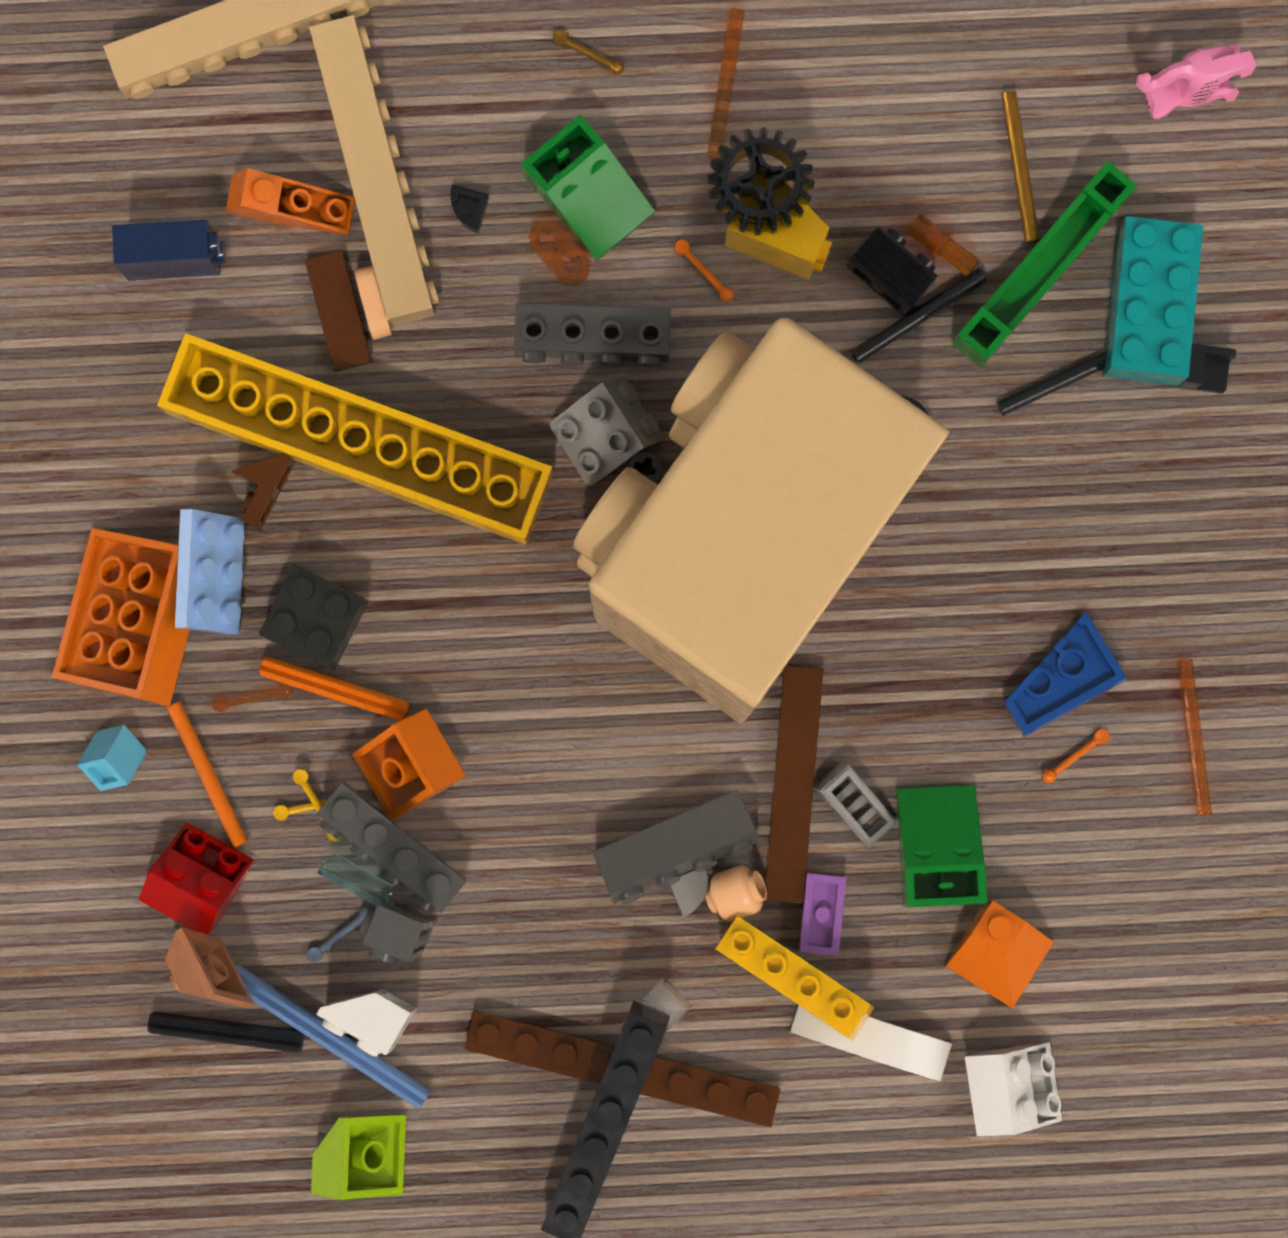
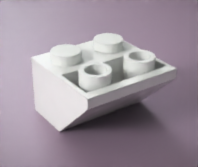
[316,989,417,1057]
[965,1042,1062,1136]

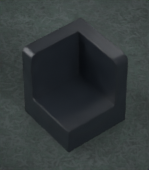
[1179,344,1236,394]

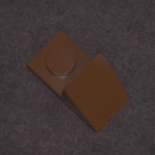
[232,454,295,531]

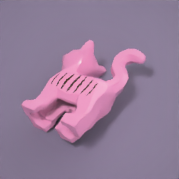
[1136,44,1257,119]

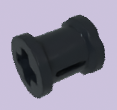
[628,451,663,485]

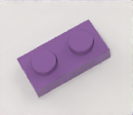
[798,873,846,956]

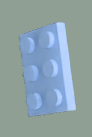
[175,509,245,635]

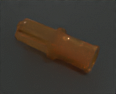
[906,213,979,276]

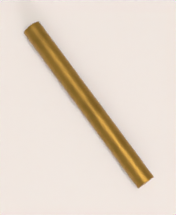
[1001,91,1040,244]

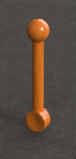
[675,239,734,302]
[1041,729,1110,784]

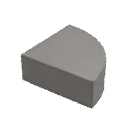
[671,870,708,917]

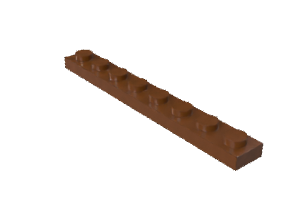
[464,1010,781,1127]

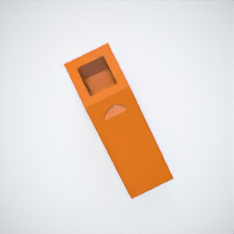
[225,168,355,235]

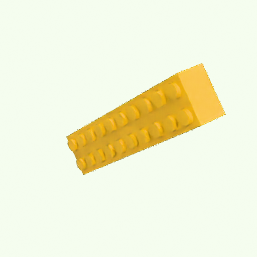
[157,333,554,545]

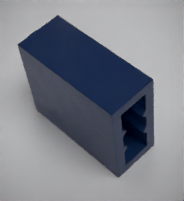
[112,220,226,281]

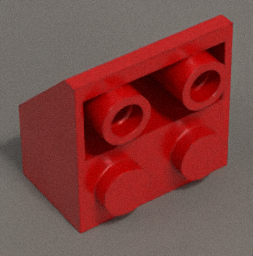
[138,822,254,935]

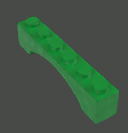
[952,161,1138,368]

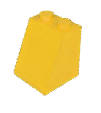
[725,160,832,281]

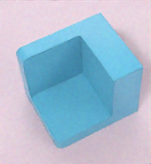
[77,724,146,791]

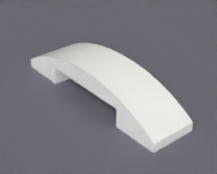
[790,1005,952,1081]

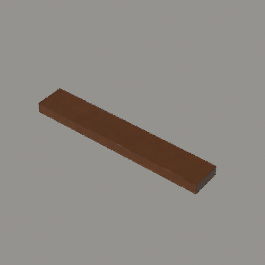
[765,666,824,903]

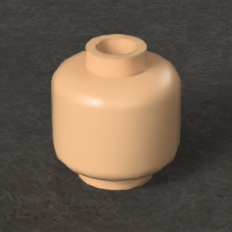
[706,865,767,922]

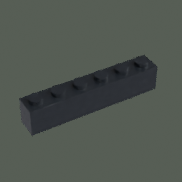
[541,1000,670,1238]

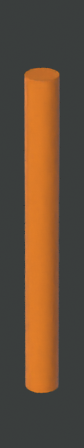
[166,702,248,848]

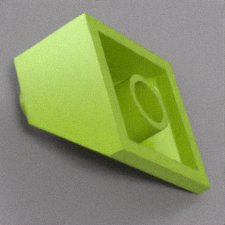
[311,1114,406,1200]

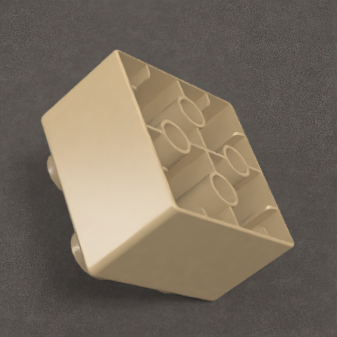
[573,318,949,724]

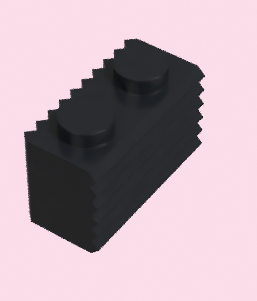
[847,226,938,316]

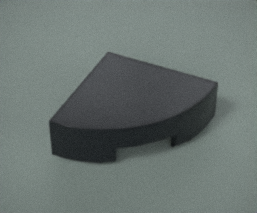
[451,184,490,234]

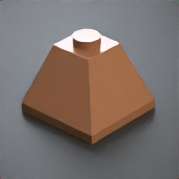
[165,927,255,1009]

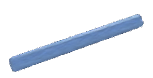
[235,965,430,1108]

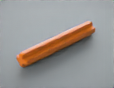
[259,656,410,721]

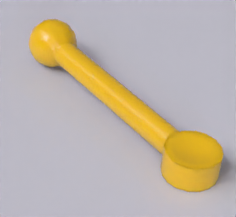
[293,769,342,842]
[273,799,328,821]

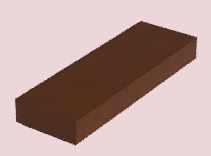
[305,250,372,372]

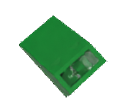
[521,114,655,261]
[896,785,987,908]

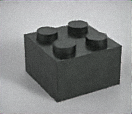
[258,564,369,672]

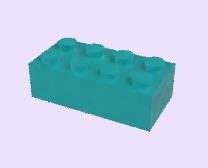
[1103,216,1204,386]

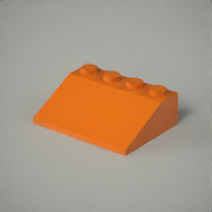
[51,528,190,707]

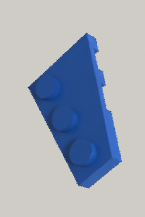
[1004,612,1127,737]

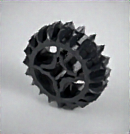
[707,127,815,236]

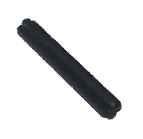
[148,1012,304,1053]

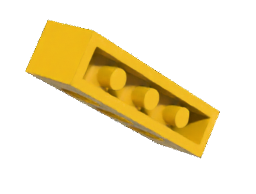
[716,916,874,1041]

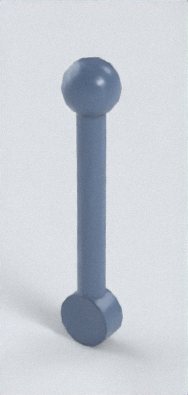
[306,906,373,963]

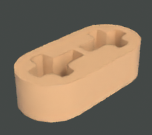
[354,265,392,340]

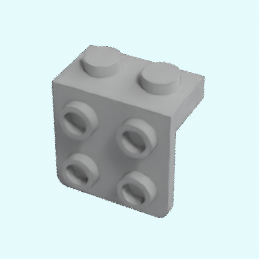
[550,376,665,486]

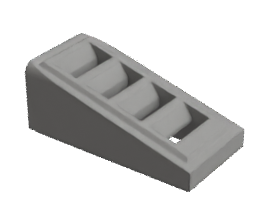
[814,762,898,848]

